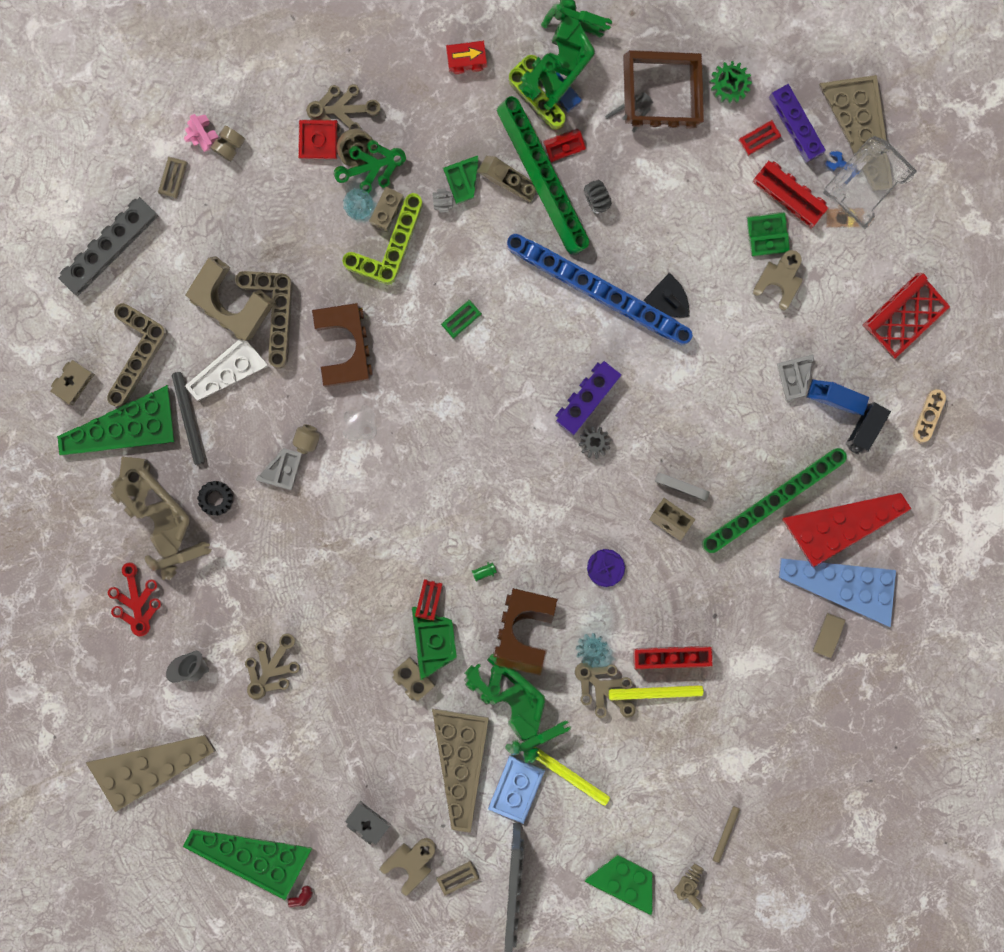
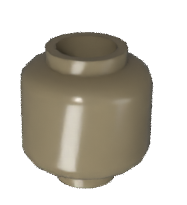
[292,424,320,454]

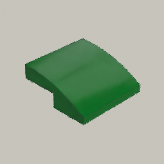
[746,212,790,256]

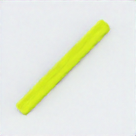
[609,685,704,700]
[535,747,610,806]

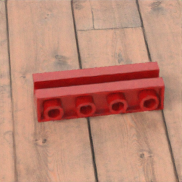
[752,160,829,228]

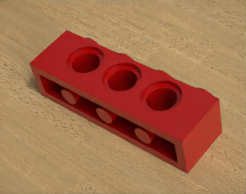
[633,646,713,669]

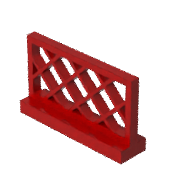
[862,273,950,359]

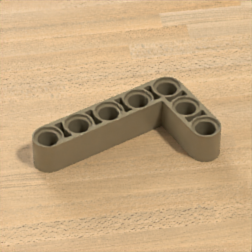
[235,271,293,369]
[107,303,167,407]

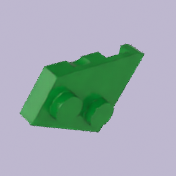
[443,156,478,205]

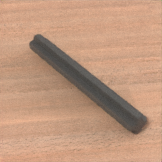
[172,372,205,465]

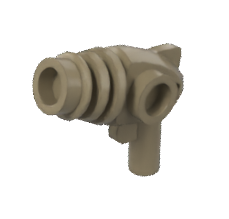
[673,863,704,910]

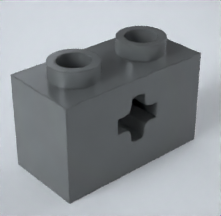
[345,801,391,845]

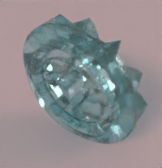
[343,189,373,219]

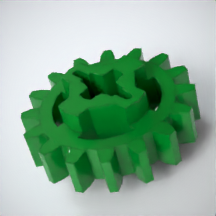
[710,61,752,104]

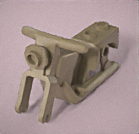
[110,467,212,580]

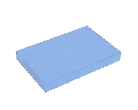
[488,755,545,824]

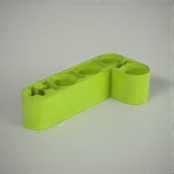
[509,55,566,130]

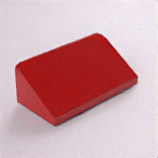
[543,128,586,162]

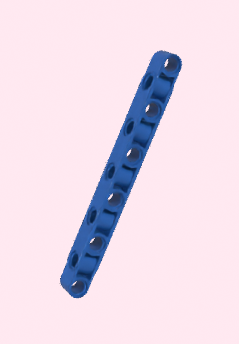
[507,234,693,345]

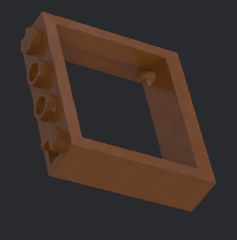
[623,50,704,128]

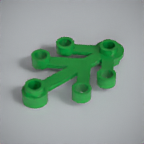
[333,140,406,194]

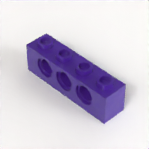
[769,84,826,163]
[555,361,622,436]

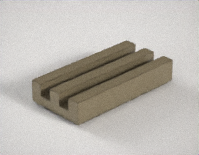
[158,156,187,199]
[436,860,479,896]

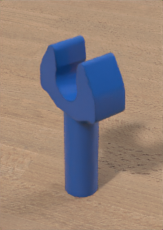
[825,151,861,175]

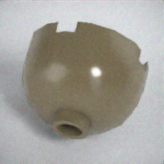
[336,128,376,168]

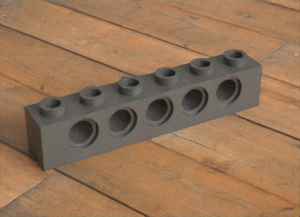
[58,197,159,296]

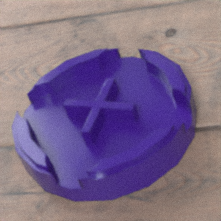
[587,549,625,587]

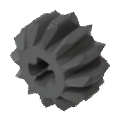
[584,180,612,214]
[579,426,611,459]

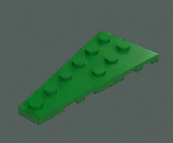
[57,385,175,456]
[183,829,312,900]

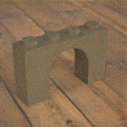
[185,256,276,341]

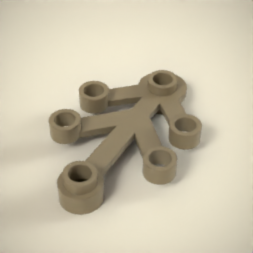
[306,84,381,135]
[245,633,300,700]
[575,662,635,718]

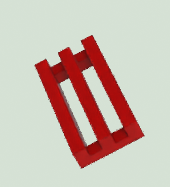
[739,120,781,156]
[415,579,443,621]

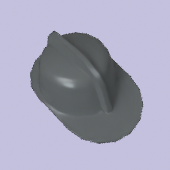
[166,650,209,683]

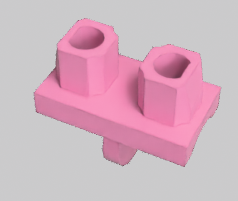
[184,114,218,152]

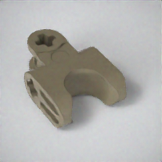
[753,250,803,311]
[379,838,436,896]

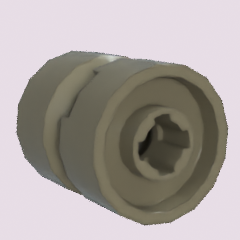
[210,125,246,162]

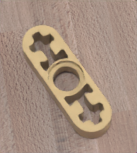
[913,389,946,443]

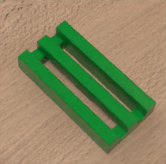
[441,299,482,339]

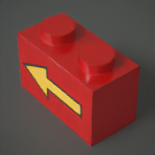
[446,41,487,74]

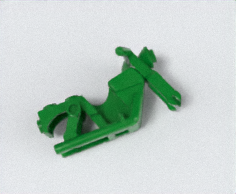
[519,0,612,110]
[464,653,571,764]

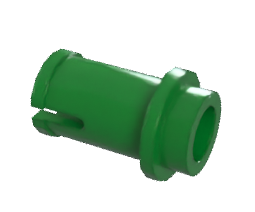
[472,562,497,582]

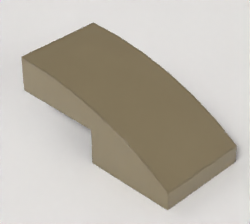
[813,613,845,658]

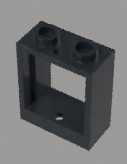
[846,402,891,455]

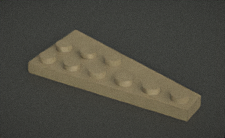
[819,75,893,192]
[432,708,489,833]
[86,735,215,812]

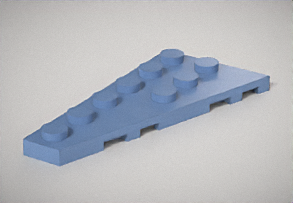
[779,558,896,628]

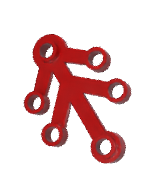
[108,562,162,636]

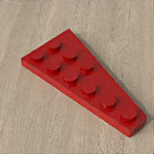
[782,493,912,568]

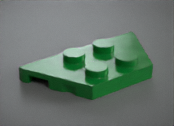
[412,607,457,680]
[584,854,652,915]

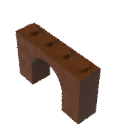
[312,303,373,387]
[493,588,558,675]

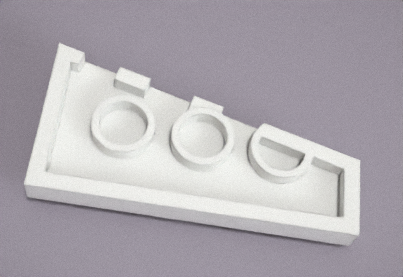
[185,339,268,401]

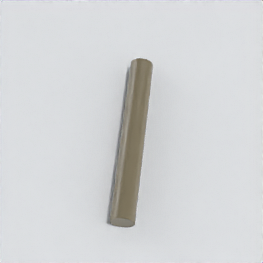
[712,806,740,863]

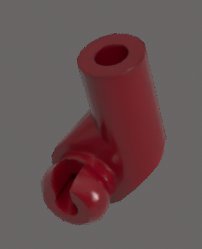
[288,886,313,908]

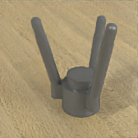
[605,92,653,132]

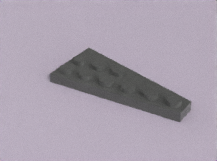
[504,823,524,952]

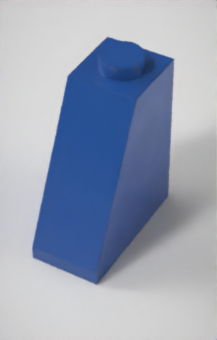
[806,379,870,415]

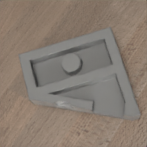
[777,355,814,401]
[256,448,302,490]

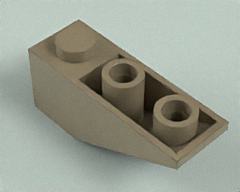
[477,156,537,203]

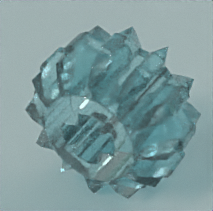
[575,633,609,666]

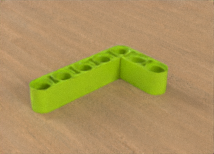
[342,193,423,284]

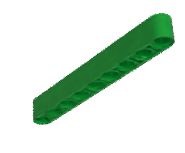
[497,96,589,255]
[702,448,847,553]

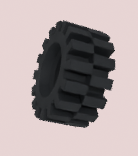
[197,481,234,516]

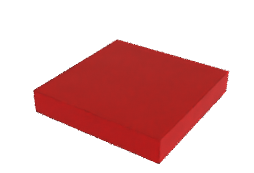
[298,120,338,159]

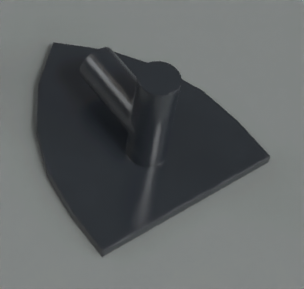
[643,273,689,317]

